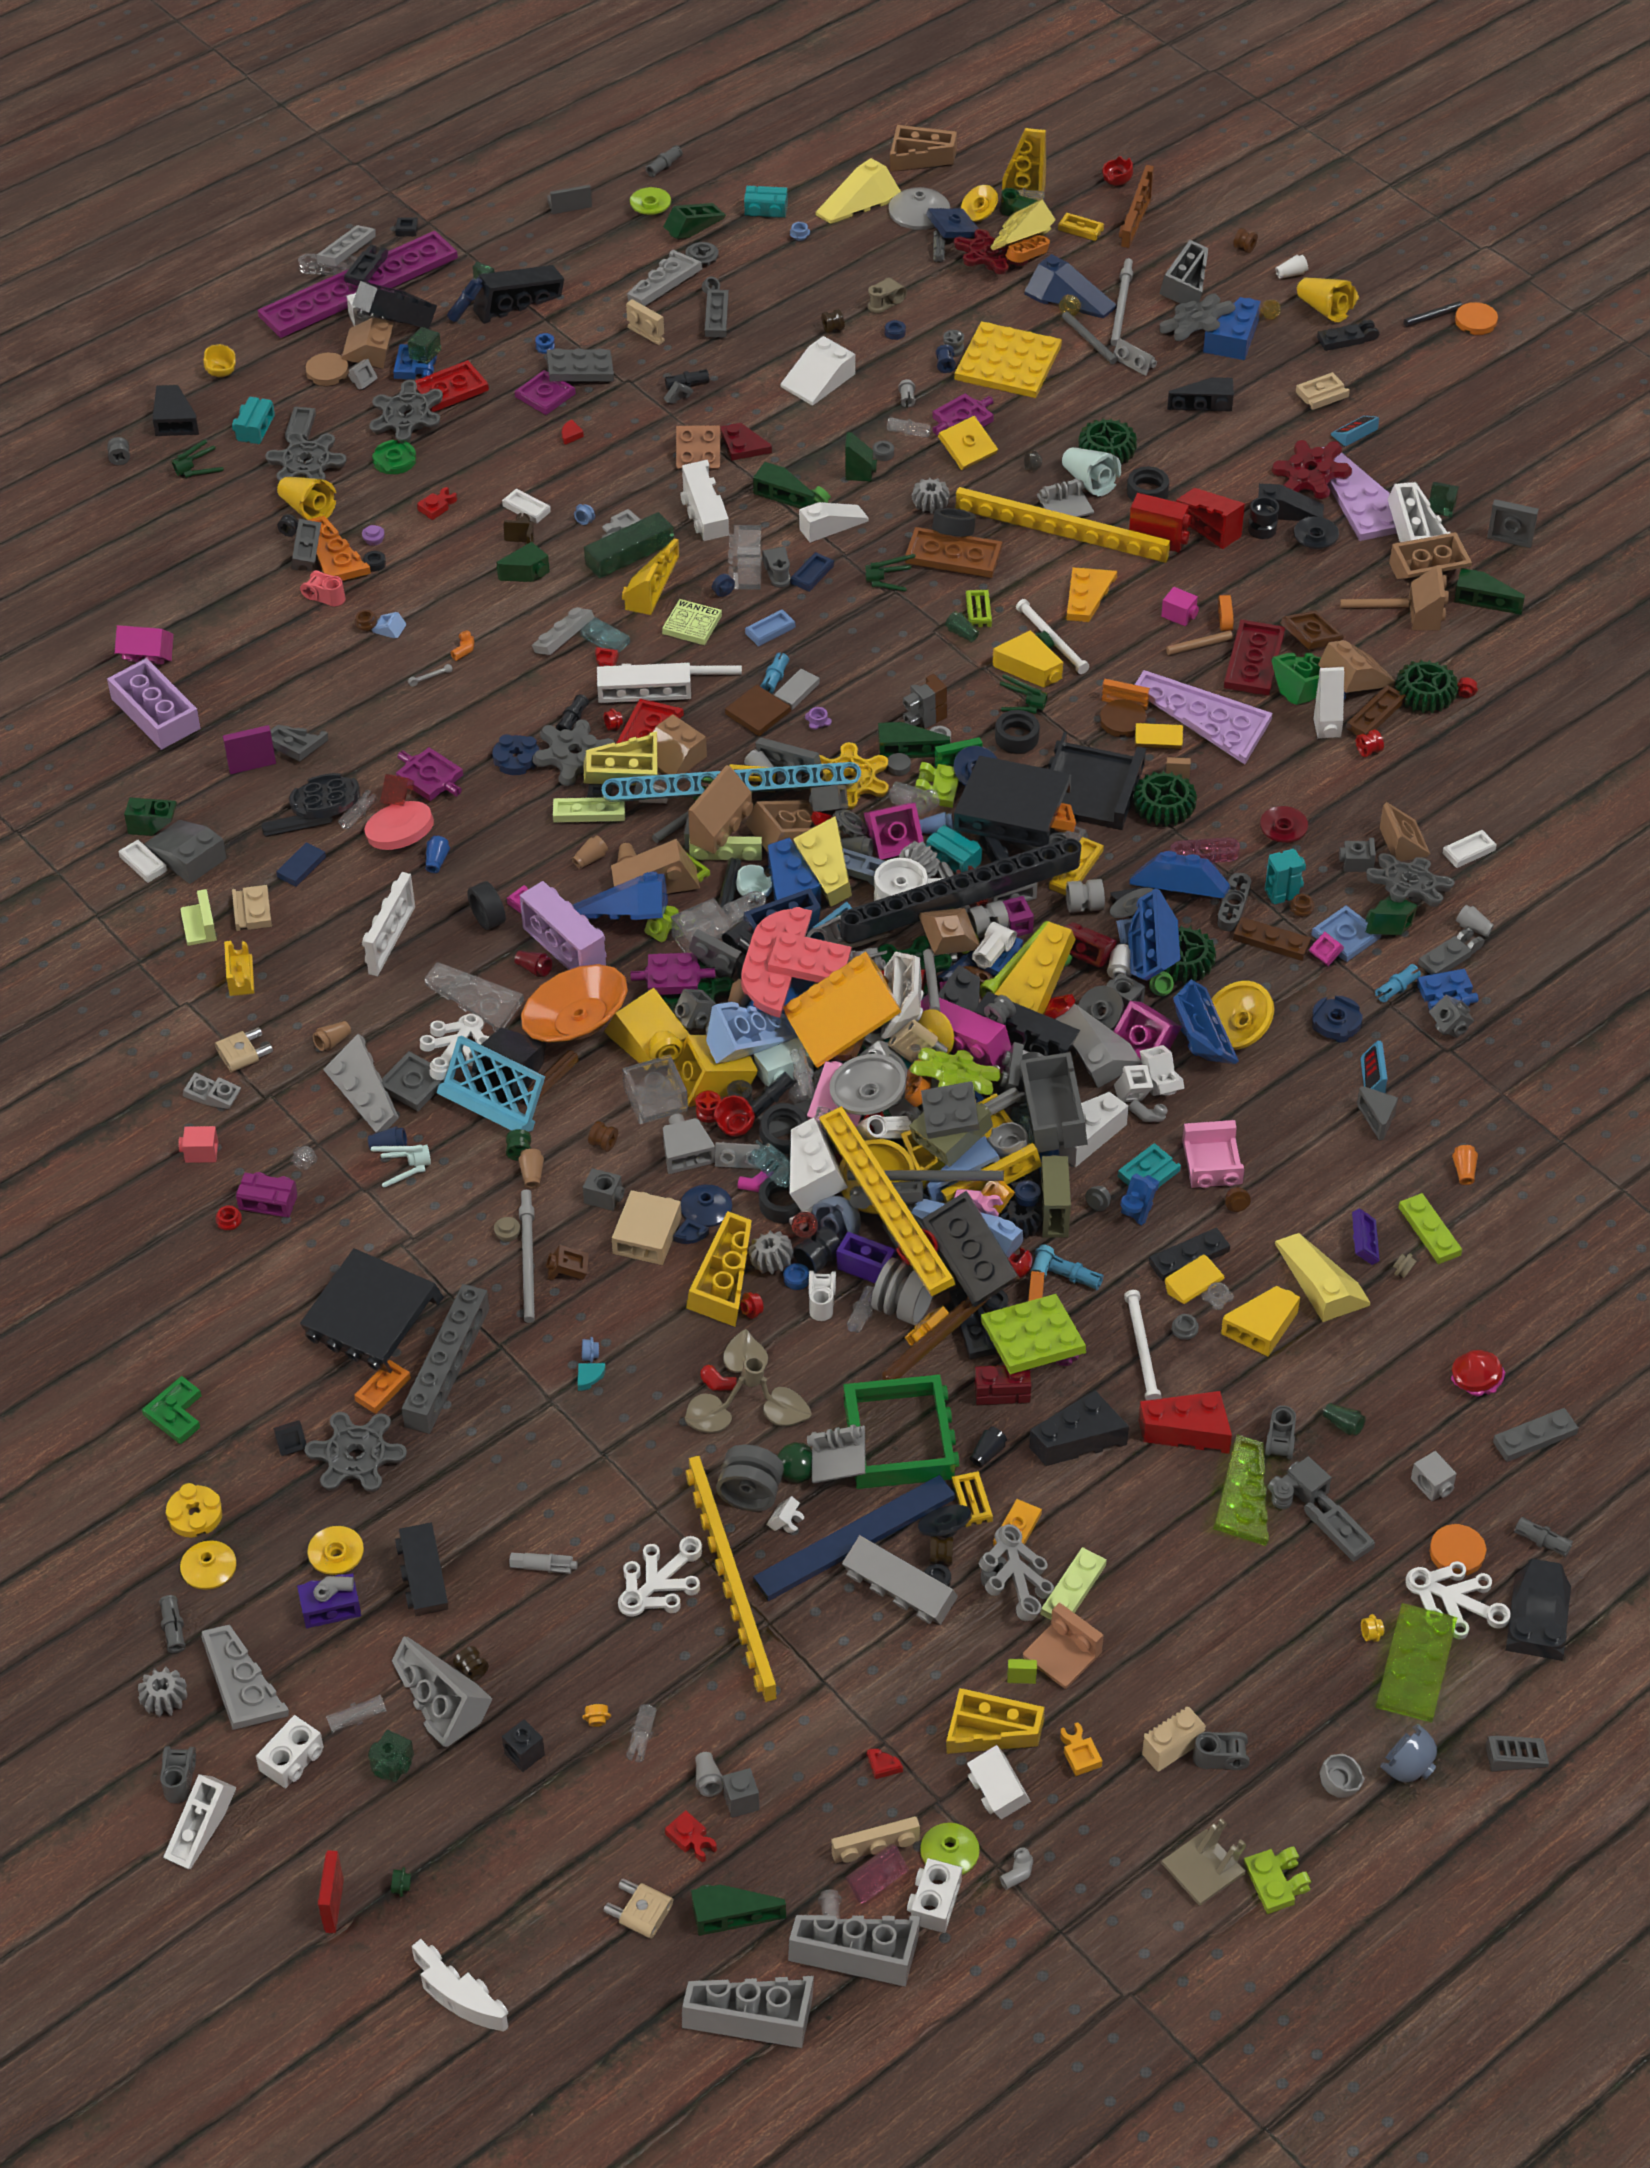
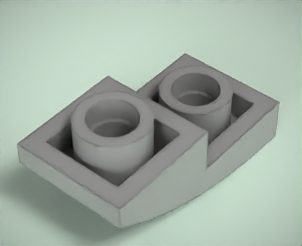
[183,1072,241,1109]

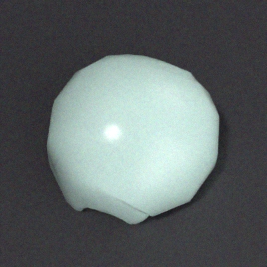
[736,865,773,901]

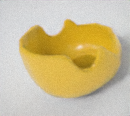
[203,344,236,377]

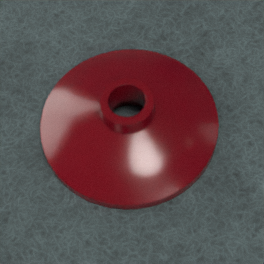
[1260,806,1308,843]

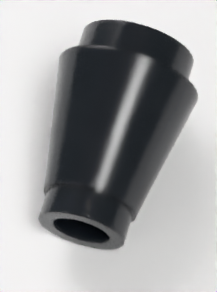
[969,1426,1007,1468]

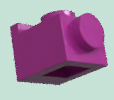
[1002,896,1034,937]

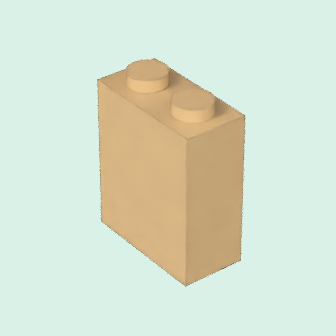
[612,1190,682,1265]

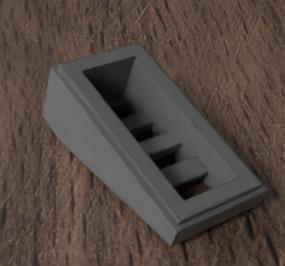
[1485,1736,1549,1771]

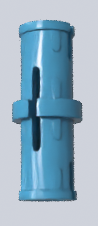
[760,653,789,694]
[1375,964,1421,1003]
[1049,1255,1104,1290]

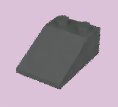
[144,820,227,884]

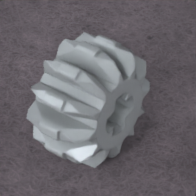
[912,477,950,513]
[899,841,940,878]
[748,1230,794,1274]
[138,1666,187,1718]

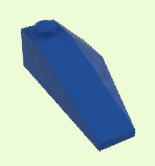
[572,872,668,920]

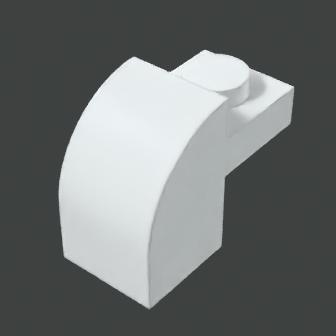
[1140,1045,1184,1096]

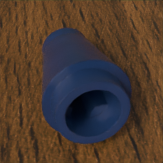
[368,1126,407,1150]

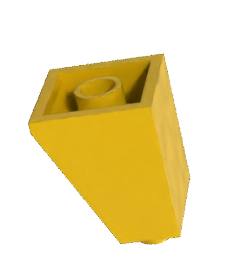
[605,988,690,1069]
[670,1035,758,1107]

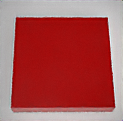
[318,1850,344,1933]

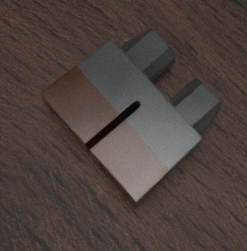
[903,673,947,729]

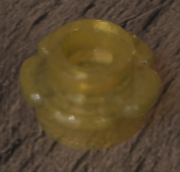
[1260,300,1281,319]

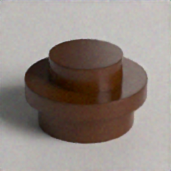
[355,610,378,631]
[1290,894,1314,916]
[1225,1187,1251,1212]

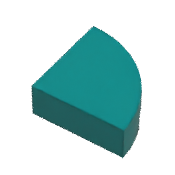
[578,1363,606,1391]

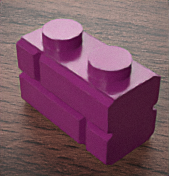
[236,1172,297,1218]

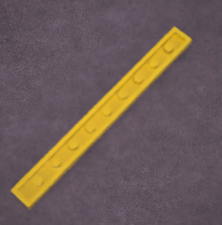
[955,487,1170,563]
[819,1106,955,1297]
[685,1456,776,1702]

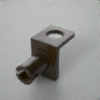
[503,513,534,544]

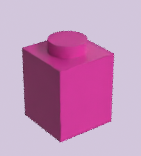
[1161,587,1199,626]

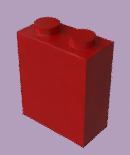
[1129,493,1191,553]

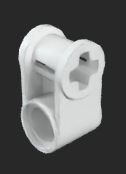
[809,1271,836,1321]

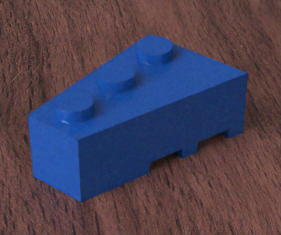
[1203,297,1261,360]
[768,837,821,905]

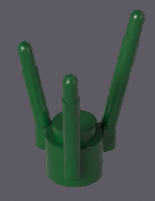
[171,440,224,478]
[866,554,916,592]
[1000,674,1048,714]

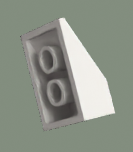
[781,336,855,406]

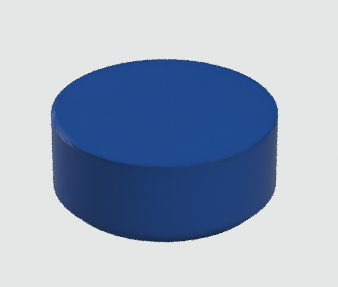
[784,1263,809,1290]

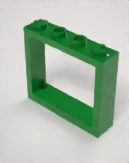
[843,1375,959,1489]

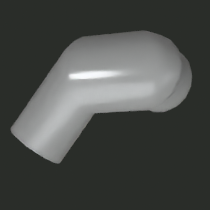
[1129,1100,1168,1122]
[314,1576,354,1602]
[1000,1848,1033,1890]

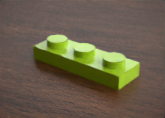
[1399,1193,1462,1264]

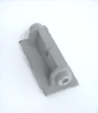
[1113,338,1157,376]
[715,1142,768,1169]

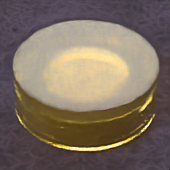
[1059,295,1081,316]

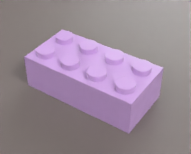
[107,658,201,749]
[520,881,607,970]

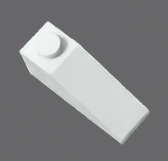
[799,502,869,542]
[1314,667,1344,738]
[163,1774,237,1869]

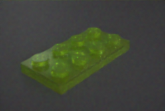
[1376,1603,1458,1722]

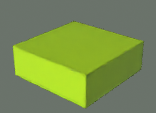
[1007,1659,1037,1684]

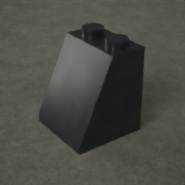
[471,1027,546,1107]

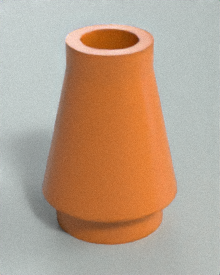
[1452,1145,1478,1185]

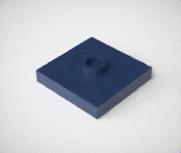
[926,208,979,238]

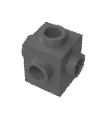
[673,989,716,1030]
[1429,995,1474,1038]

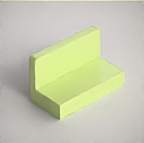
[180,889,217,946]

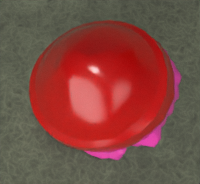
[1451,1350,1505,1397]

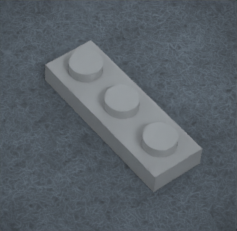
[532,607,595,655]

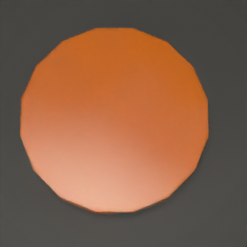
[1455,302,1498,335]
[1429,1524,1486,1576]

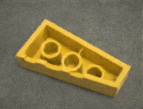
[995,922,1075,1015]
[686,1211,752,1327]

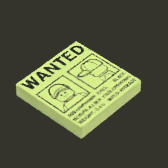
[662,599,722,645]

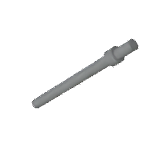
[1111,258,1133,346]
[519,1190,535,1323]

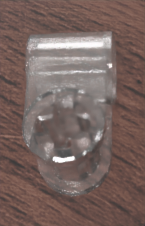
[719,891,766,929]

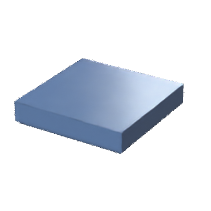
[1311,905,1381,962]

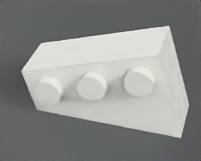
[680,460,729,541]
[1387,482,1450,543]
[1058,1092,1128,1167]
[790,1117,848,1212]

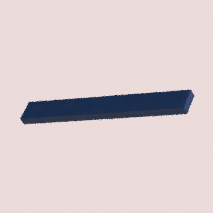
[753,1475,955,1601]

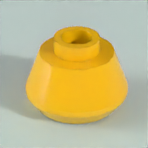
[649,1031,683,1063]

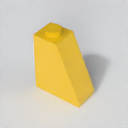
[993,630,1063,688]
[1221,1286,1300,1357]

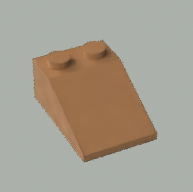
[1318,640,1395,693]
[746,800,816,852]

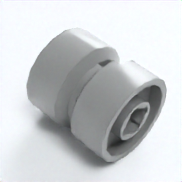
[1066,879,1105,913]
[966,900,1010,938]

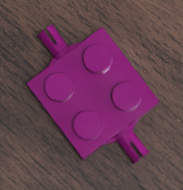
[932,393,994,435]
[396,747,463,801]
[631,953,715,995]

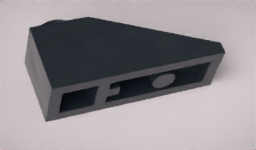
[1258,483,1324,521]

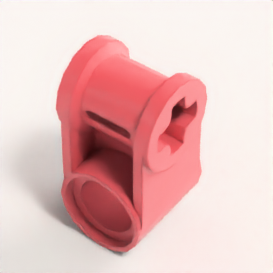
[300,571,346,607]

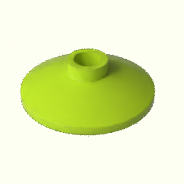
[630,187,671,215]
[920,1823,979,1875]

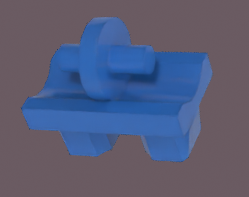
[1120,1173,1159,1225]

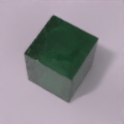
[408,327,441,364]

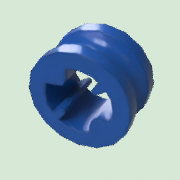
[535,333,555,354]

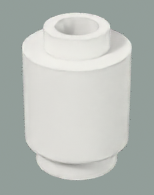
[1107,944,1132,979]

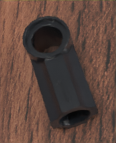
[722,920,754,955]

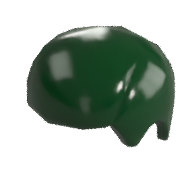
[778,1442,812,1484]

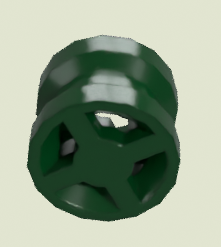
[506,1129,532,1161]

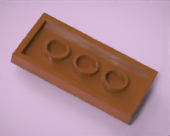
[905,527,1002,578]

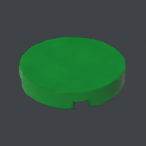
[372,440,416,475]

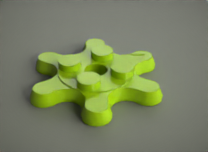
[910,1047,1000,1095]

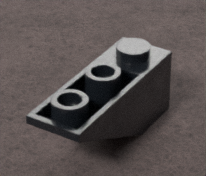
[1167,377,1234,412]

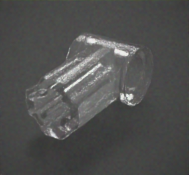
[889,781,940,815]

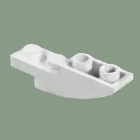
[412,1939,508,2032]

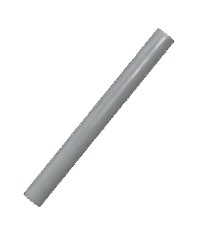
[923,949,940,1011]

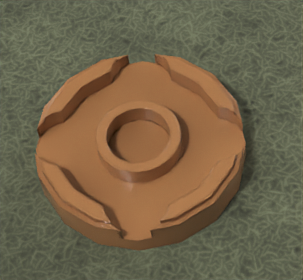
[305,353,349,386]

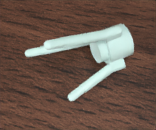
[371,1145,431,1187]

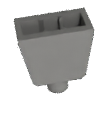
[663,1114,715,1174]

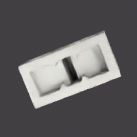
[256,1715,324,1789]
[907,1858,962,1933]

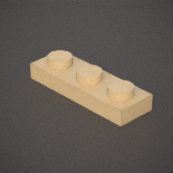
[832,1816,920,1863]

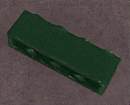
[584,512,674,578]

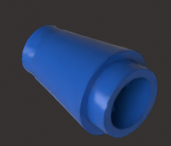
[425,836,450,873]

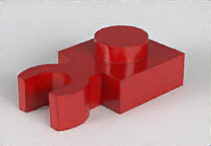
[417,487,457,520]
[665,1810,717,1862]

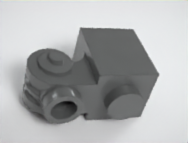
[1267,1456,1332,1509]

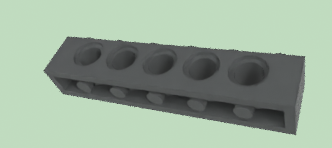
[402,1284,489,1434]

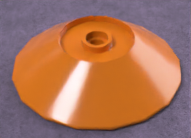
[521,964,628,1043]

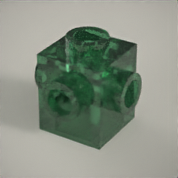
[368,1729,414,1783]

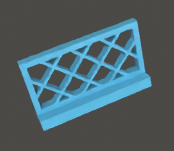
[437,1036,545,1132]

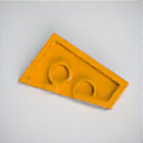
[1067,567,1117,622]

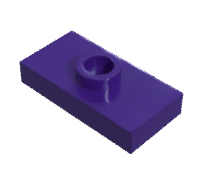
[1352,1208,1379,1265]

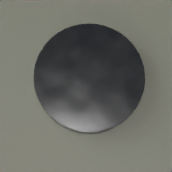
[289,773,361,819]

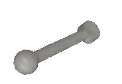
[408,664,453,687]

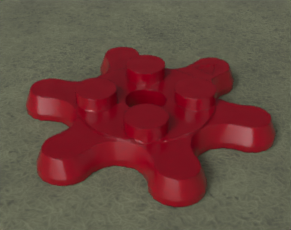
[954,229,1029,275]
[1272,440,1352,499]

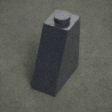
[152,385,199,436]

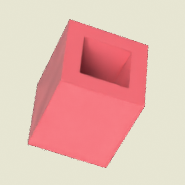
[179,1126,219,1163]

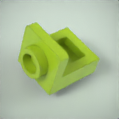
[644,906,686,942]

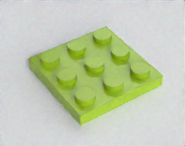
[981,1294,1086,1374]

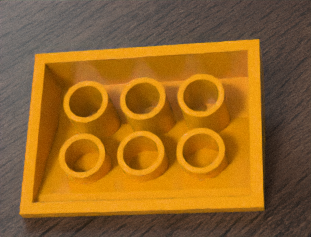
[783,951,902,1068]

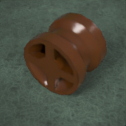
[1233,228,1258,253]
[588,1121,618,1152]

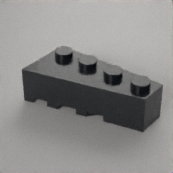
[352,281,437,329]

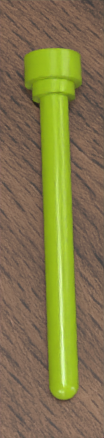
[979,921,1049,997]

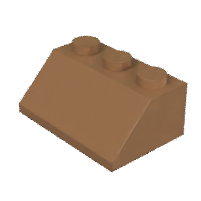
[1389,532,1472,579]
[688,765,753,854]

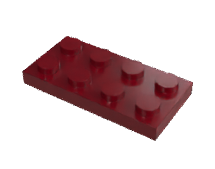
[1224,619,1285,696]

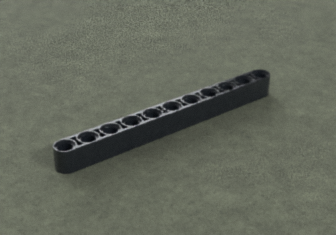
[840,838,1082,942]

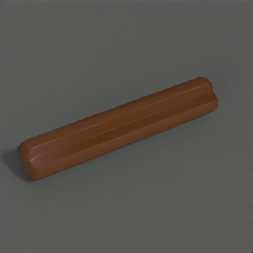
[523,1050,578,1102]

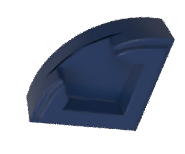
[673,1218,709,1244]

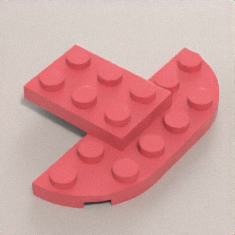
[741,907,852,1018]

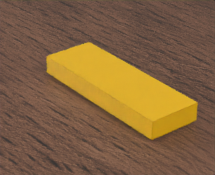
[1049,837,1104,895]

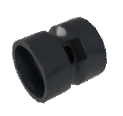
[1248,497,1279,539]
[793,1226,841,1274]

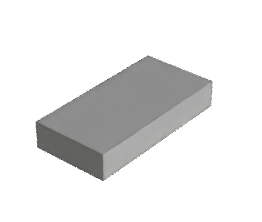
[774,669,820,710]

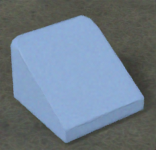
[372,612,406,638]

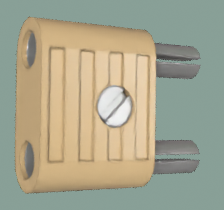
[888,1020,948,1063]
[215,1027,273,1073]
[604,1878,674,1939]

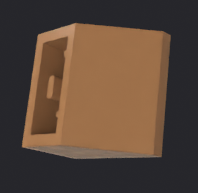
[1409,566,1449,630]

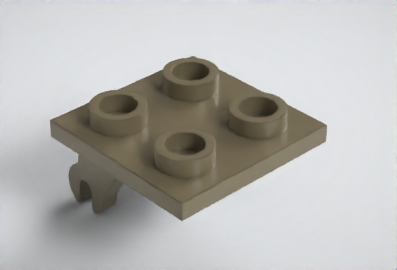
[1161,1818,1246,1906]

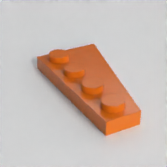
[308,516,371,581]

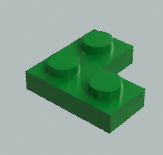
[142,1376,201,1445]

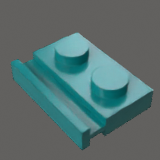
[1117,1143,1181,1188]

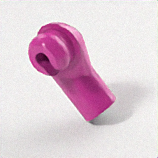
[738,1169,775,1192]

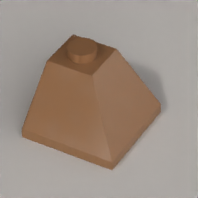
[919,908,980,955]

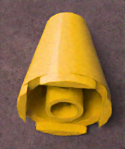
[1297,278,1356,322]
[277,477,336,520]

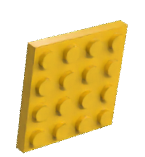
[954,321,1062,398]

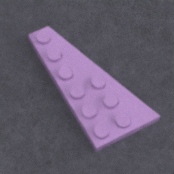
[1322,447,1397,541]
[1135,670,1272,764]

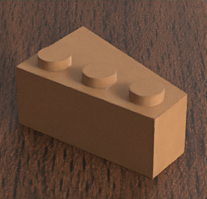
[890,125,957,172]
[611,839,700,894]

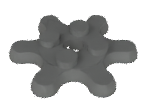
[1159,293,1236,341]
[369,380,443,443]
[265,432,347,482]
[532,719,615,786]
[1366,853,1455,907]
[305,1412,407,1493]

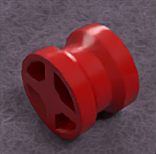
[1356,729,1384,757]
[695,1091,721,1123]

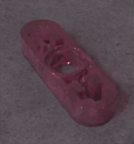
[1171,838,1240,863]

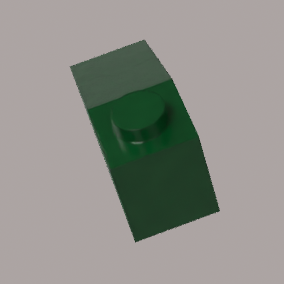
[663,203,726,239]
[753,462,815,509]
[1454,568,1525,615]
[878,722,950,758]
[691,1884,786,1936]

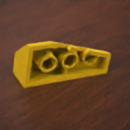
[1002,128,1046,200]
[622,538,679,615]

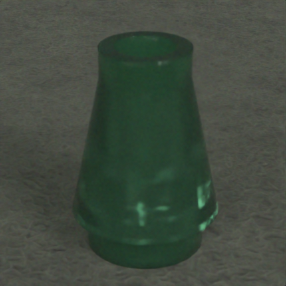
[945,611,979,642]
[1323,1403,1366,1436]

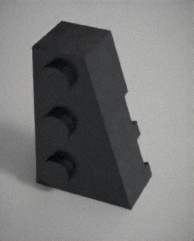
[395,1522,449,1616]

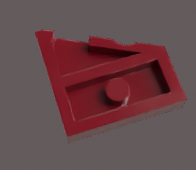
[720,423,772,461]

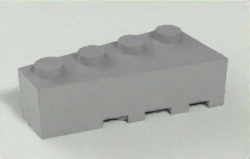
[788,1915,920,1987]
[682,1976,814,2048]

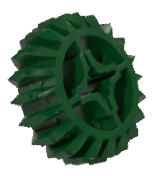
[1078,418,1137,465]
[1395,659,1458,714]
[1132,770,1197,827]
[1164,925,1216,985]

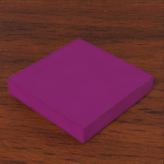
[515,370,576,415]
[223,725,276,774]

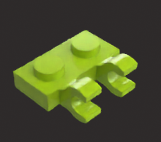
[914,762,959,808]
[1244,1847,1311,1914]

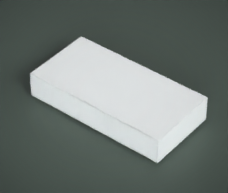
[502,489,551,524]
[1443,830,1497,868]
[118,840,167,883]

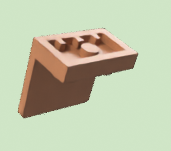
[676,425,721,469]
[1023,1602,1104,1689]

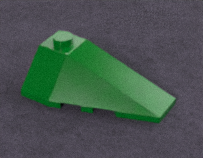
[1271,653,1321,705]

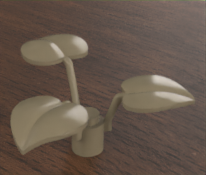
[684,1329,812,1433]

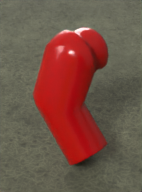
[700,1365,736,1391]

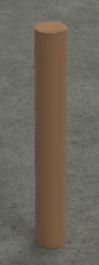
[1340,598,1409,608]
[1166,631,1233,656]

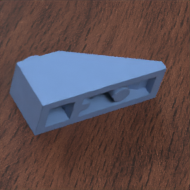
[927,1136,1000,1202]

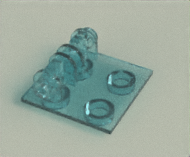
[750,1140,790,1188]

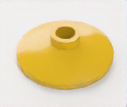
[961,185,998,222]
[918,1009,954,1054]
[308,1526,364,1575]
[180,1541,236,1590]

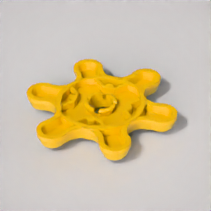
[810,742,889,810]

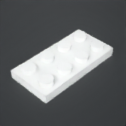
[362,872,415,976]

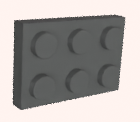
[546,348,614,381]

